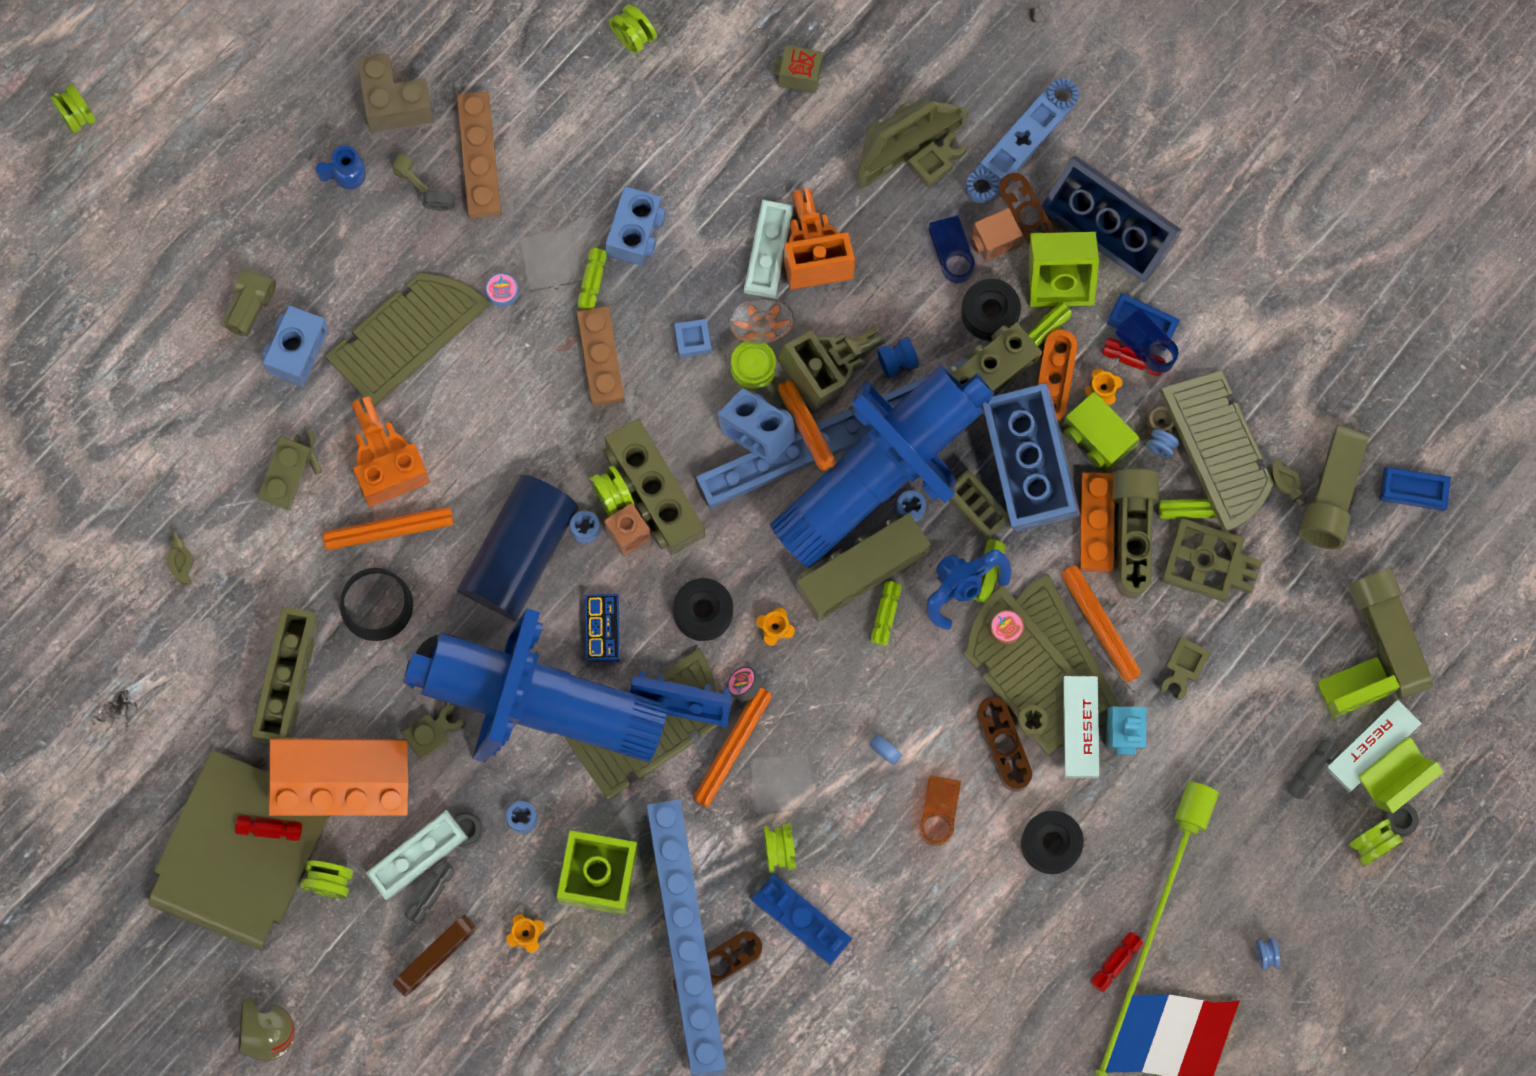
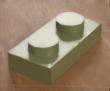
[257,436,314,510]

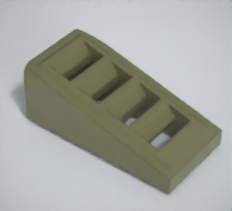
[948,469,1010,540]

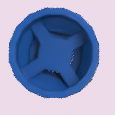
[877,337,919,379]

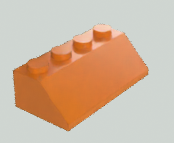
[268,738,408,816]

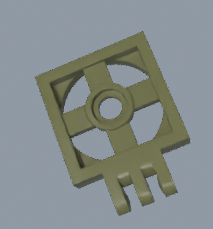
[1161,518,1262,602]

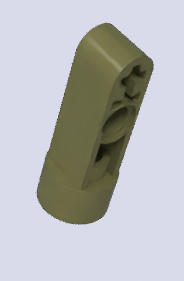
[1298,424,1370,549]
[1112,469,1159,599]
[1347,568,1433,699]

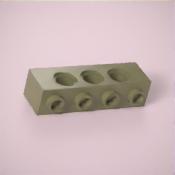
[603,418,705,556]
[251,606,320,746]

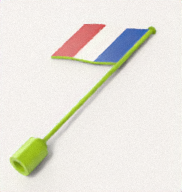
[1095,781,1240,1076]

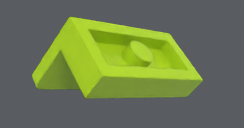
[1317,658,1400,719]
[1358,737,1443,813]

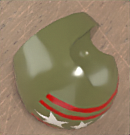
[239,998,295,1061]

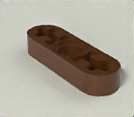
[998,173,1056,245]
[977,697,1032,792]
[393,915,477,997]
[673,931,762,994]

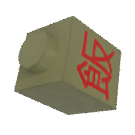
[774,45,823,93]

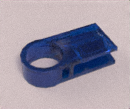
[928,215,975,283]
[1115,308,1179,373]

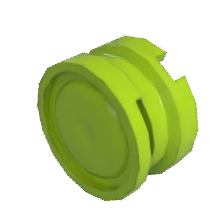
[609,3,657,54]
[49,83,96,135]
[731,340,776,391]
[589,465,635,517]
[1348,819,1404,867]
[763,822,796,873]
[301,860,354,899]

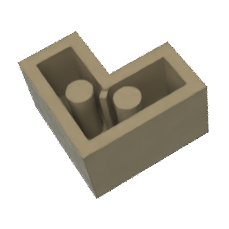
[357,54,434,132]

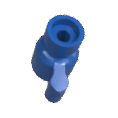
[316,146,366,189]

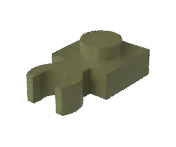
[908,132,967,188]
[1159,637,1211,700]
[401,704,465,762]

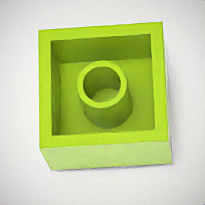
[557,830,638,915]

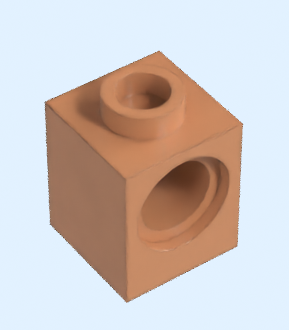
[970,208,1023,262]
[604,503,651,558]

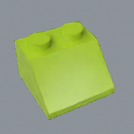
[1029,232,1099,307]

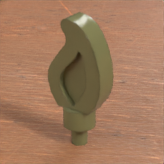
[1271,458,1306,507]
[168,532,194,585]

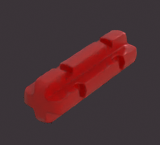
[1102,338,1166,376]
[235,815,302,841]
[1090,932,1143,992]

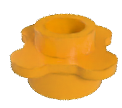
[1085,369,1123,406]
[756,608,795,646]
[506,914,545,953]

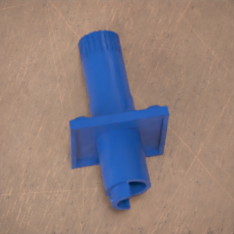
[770,365,994,568]
[403,608,668,763]

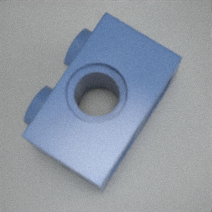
[261,305,329,387]

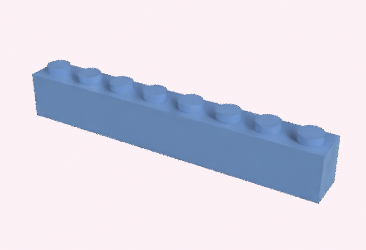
[647,799,726,1076]

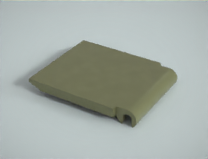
[148,750,330,951]

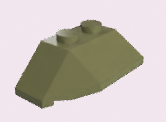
[857,99,968,190]

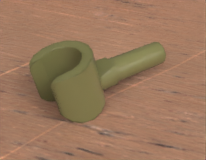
[393,153,430,193]
[294,429,322,475]

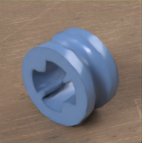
[1146,429,1179,459]
[896,490,926,522]
[570,510,600,544]
[506,801,538,834]
[1256,937,1280,971]

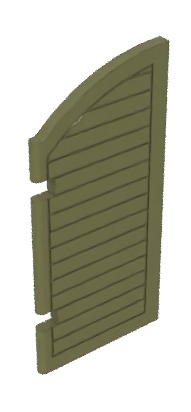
[324,272,491,407]
[1159,370,1275,533]
[1016,574,1120,748]
[963,585,1107,756]
[565,648,718,800]

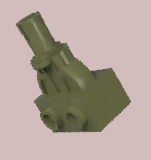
[778,326,885,412]

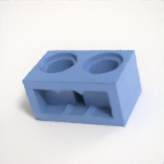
[605,186,666,266]
[717,388,797,464]

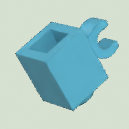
[1106,706,1147,755]

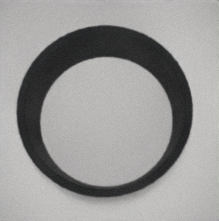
[340,568,413,641]

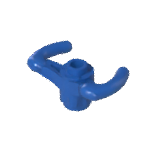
[926,549,1012,630]

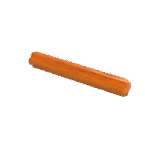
[777,380,836,471]
[323,507,454,550]
[1061,565,1141,683]
[693,688,771,808]

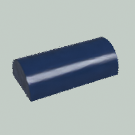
[1042,155,1182,283]
[457,475,578,622]

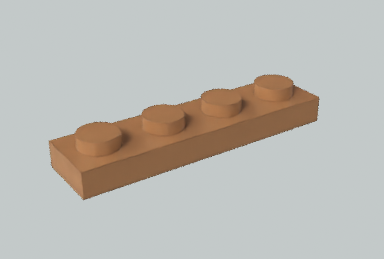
[457,92,502,219]

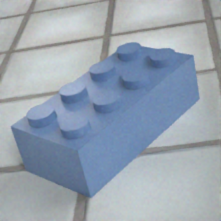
[983,383,1080,532]

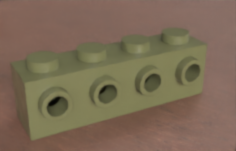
[948,322,1042,405]
[796,513,931,622]

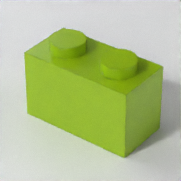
[1063,392,1140,473]

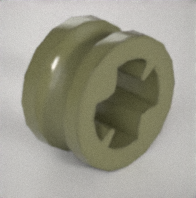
[1017,705,1049,738]

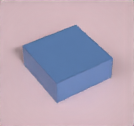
[674,319,712,358]

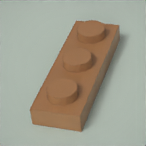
[577,306,625,407]

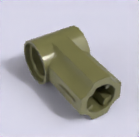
[221,267,276,337]

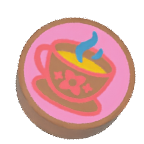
[990,610,1024,645]

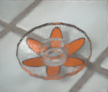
[729,297,794,344]

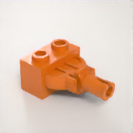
[784,189,855,290]
[351,397,430,508]

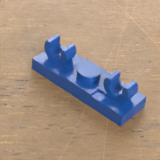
[630,671,732,727]
[752,874,852,966]

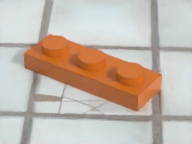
[1079,473,1115,573]

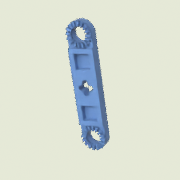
[966,78,1079,204]

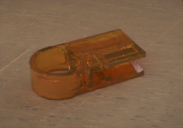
[920,775,961,846]

